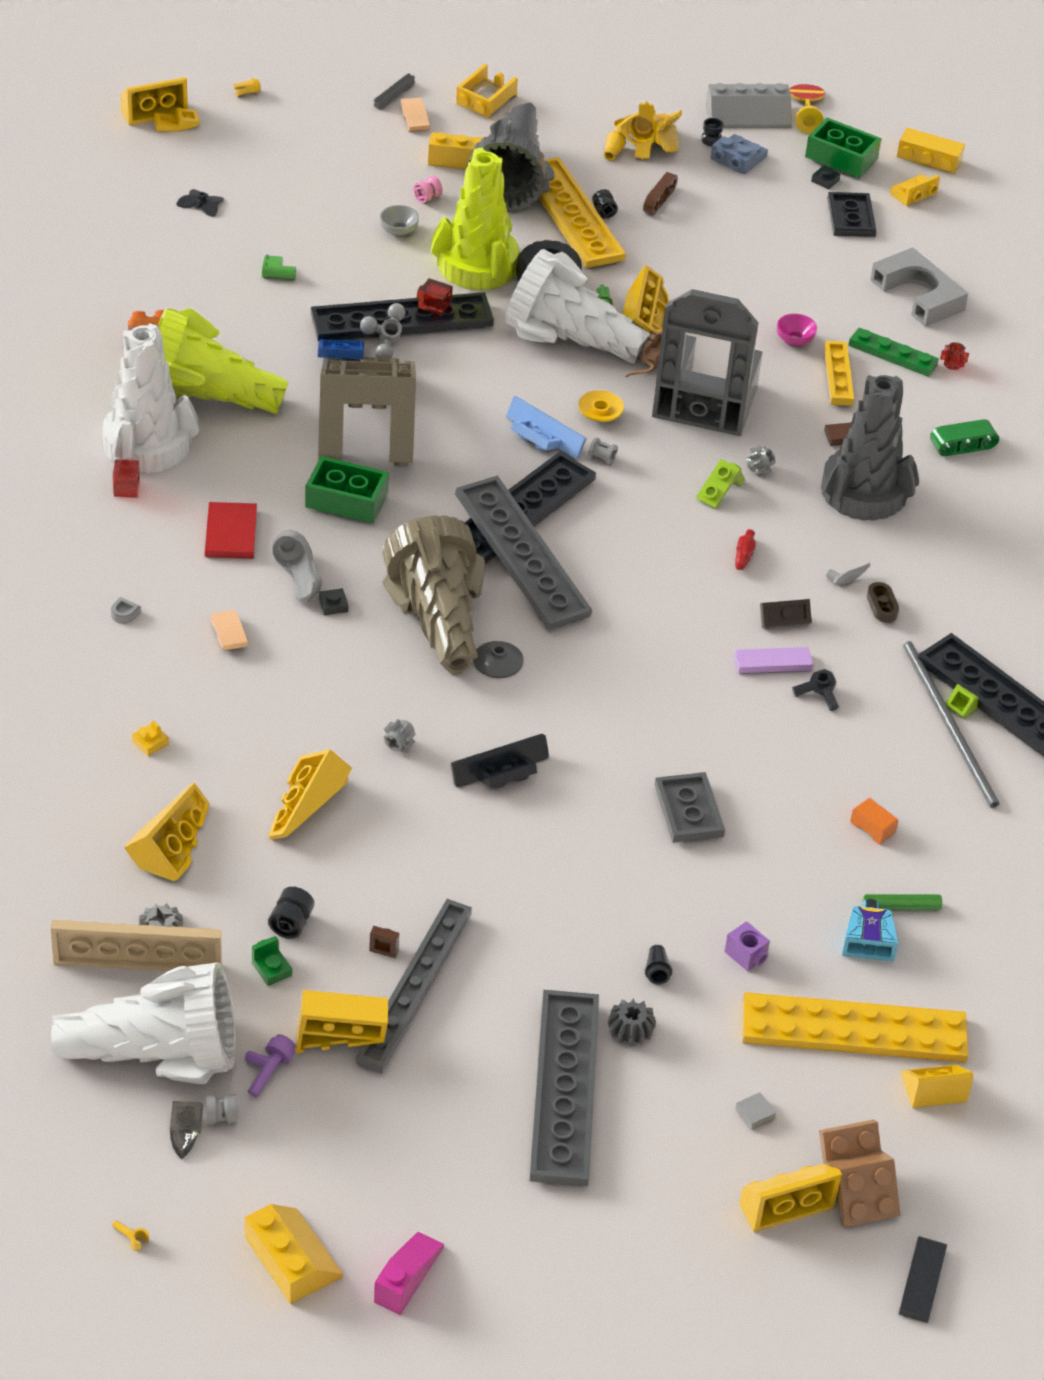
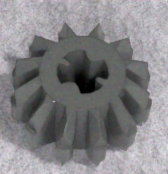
[608,998,656,1047]

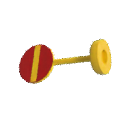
[790,84,825,134]

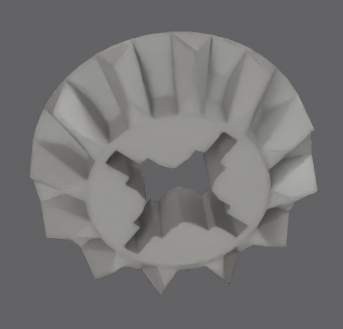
[139,903,183,927]

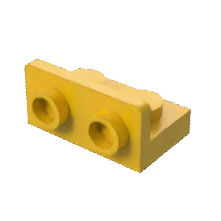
[890,174,940,206]

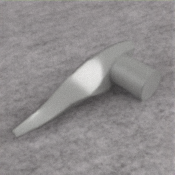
[826,562,871,585]

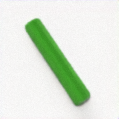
[863,894,943,910]

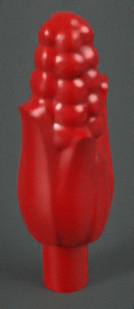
[735,529,756,570]

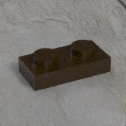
[760,599,812,628]

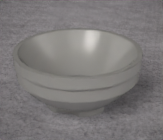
[380,205,419,237]

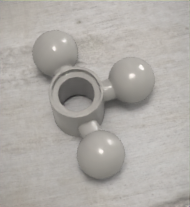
[360,303,406,358]

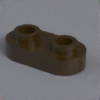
[867,582,899,623]

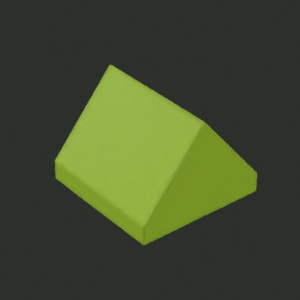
[946,684,979,719]

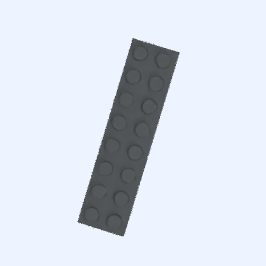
[455,475,592,630]
[529,989,599,1186]

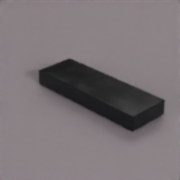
[898,1236,947,1323]

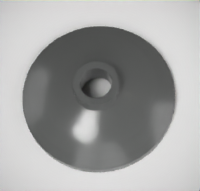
[473,641,524,678]

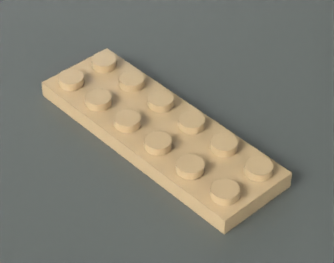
[51,920,222,971]

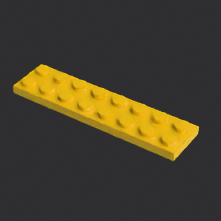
[538,157,626,268]
[743,992,968,1063]

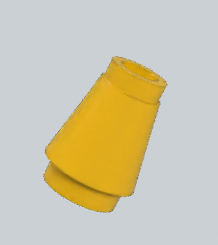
[604,130,626,161]

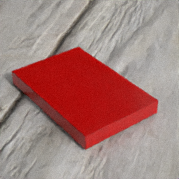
[205,502,257,558]

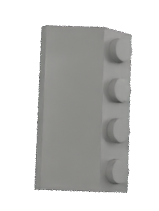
[706,83,792,128]

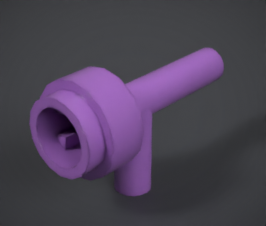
[245,1034,296,1097]

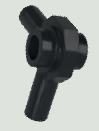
[792,669,839,711]

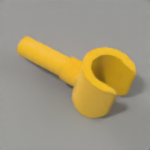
[112,1220,149,1251]

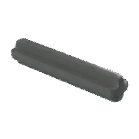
[373,73,415,109]

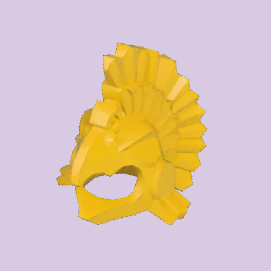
[614,101,682,160]

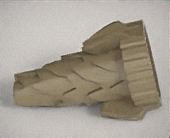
[382,515,485,676]

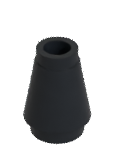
[645,945,672,985]

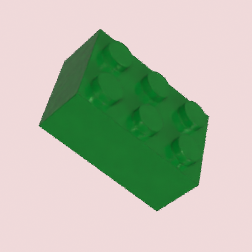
[805,117,882,178]
[305,456,389,523]

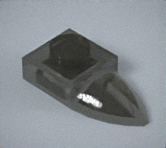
[170,1101,203,1159]

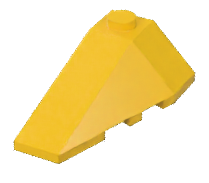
[268,749,352,840]
[124,782,210,881]

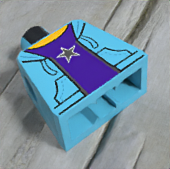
[842,899,898,961]

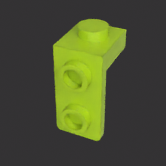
[697,459,745,509]

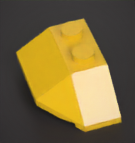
[623,265,670,335]

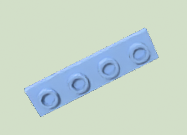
[506,396,587,459]

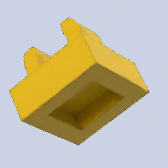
[132,720,169,756]

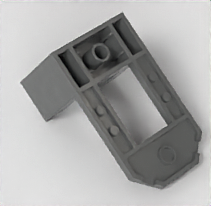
[652,289,763,436]

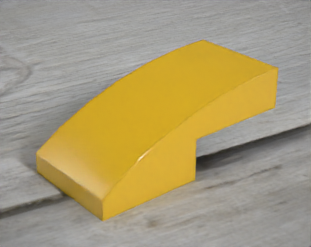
[153,108,200,132]

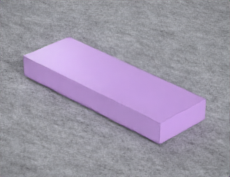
[734,647,813,673]

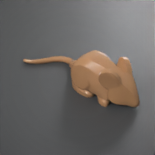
[625,332,662,377]

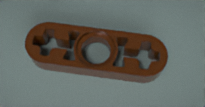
[643,172,678,215]

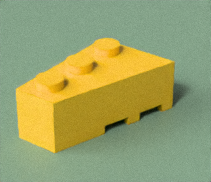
[295,990,388,1054]

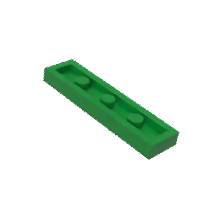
[848,328,939,377]

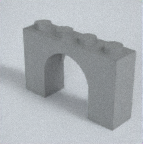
[870,247,969,327]

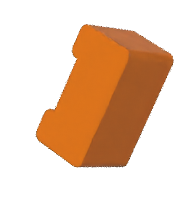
[850,798,898,844]

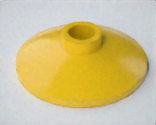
[578,390,624,422]

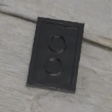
[827,192,876,237]

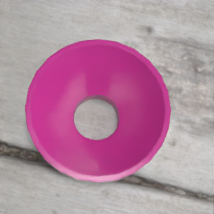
[777,313,817,347]

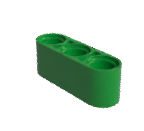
[930,419,1000,456]

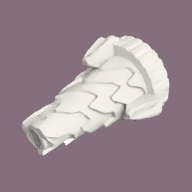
[505,249,650,364]
[103,323,199,473]
[51,962,236,1084]

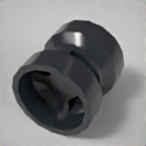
[701,118,724,147]
[592,189,618,219]

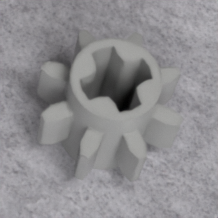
[746,445,775,475]
[383,719,416,752]

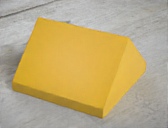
[901,1064,974,1108]

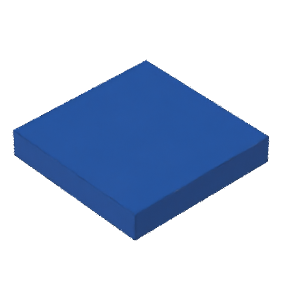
[318,339,364,359]

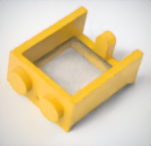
[456,64,518,118]

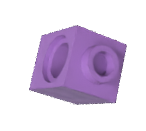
[724,921,770,972]

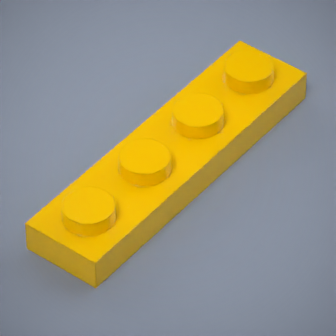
[824,341,854,406]

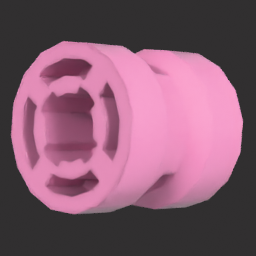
[413,176,443,203]

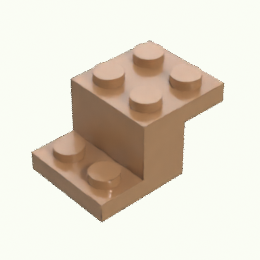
[819,1119,901,1227]

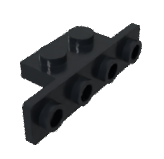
[451,733,549,788]

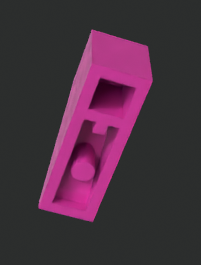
[374,1232,444,1315]

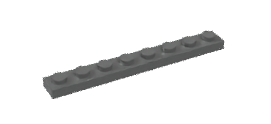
[356,899,472,1074]

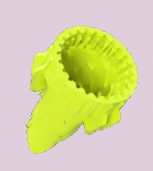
[431,147,519,290]
[158,308,288,415]

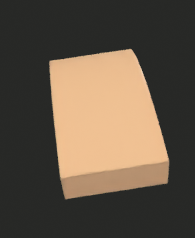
[401,98,430,131]
[210,610,248,651]

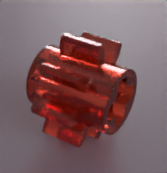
[940,342,969,370]

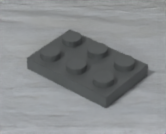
[654,772,725,843]

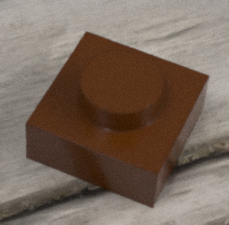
[369,925,400,958]

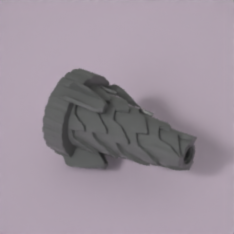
[467,103,554,212]
[821,375,919,521]

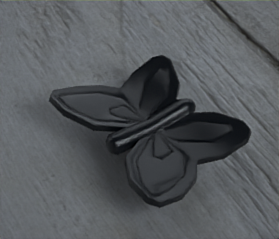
[176,189,224,217]

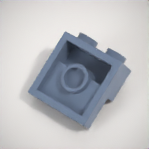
[711,134,768,174]

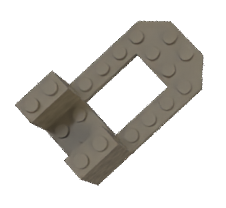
[318,357,416,467]

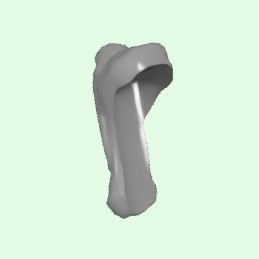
[272,530,322,603]

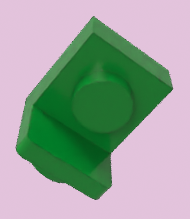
[252,936,292,986]

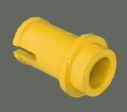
[234,78,261,97]

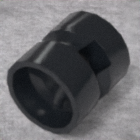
[268,886,315,939]

